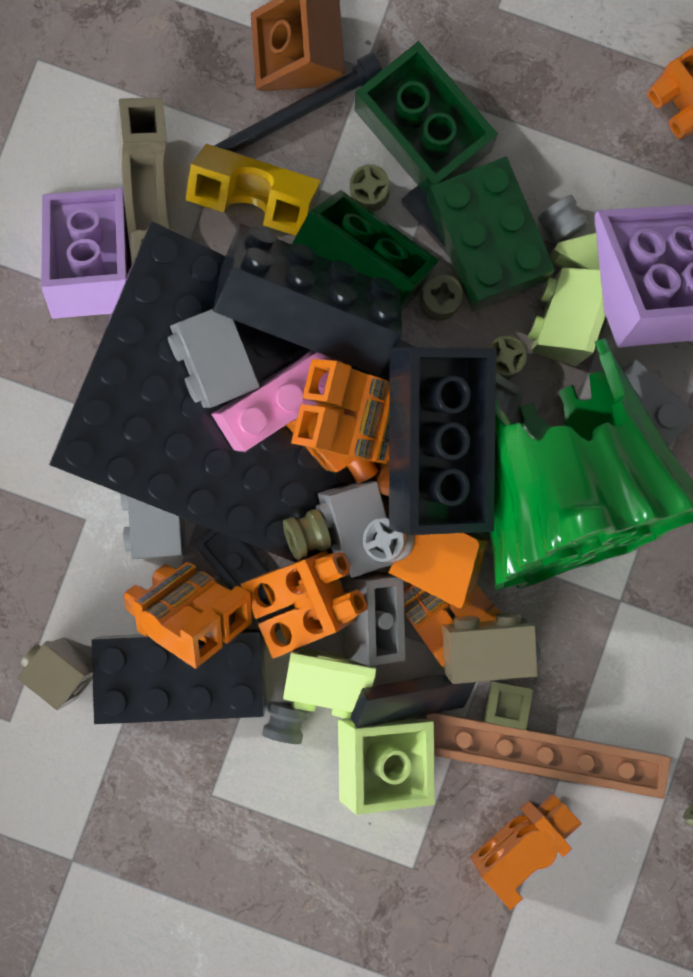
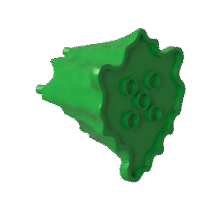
[489,338,693,591]

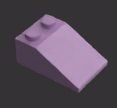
[41,188,131,319]

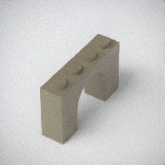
[117,97,176,266]

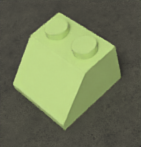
[528,268,606,367]
[283,647,376,719]
[338,718,435,815]

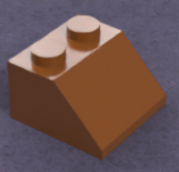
[251,0,345,91]

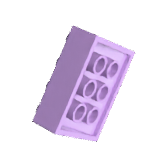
[594,205,693,348]

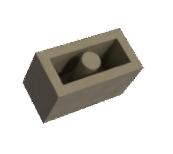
[442,613,538,684]
[17,638,93,710]

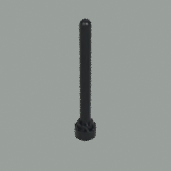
[214,52,382,153]

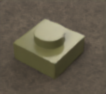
[484,680,533,730]

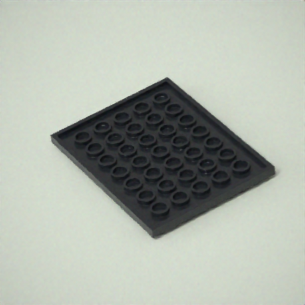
[48,221,415,581]

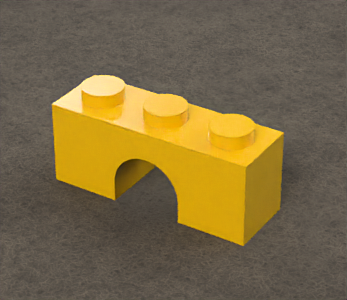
[186,143,321,236]

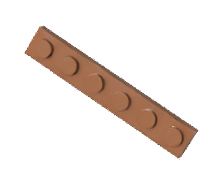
[425,712,671,799]

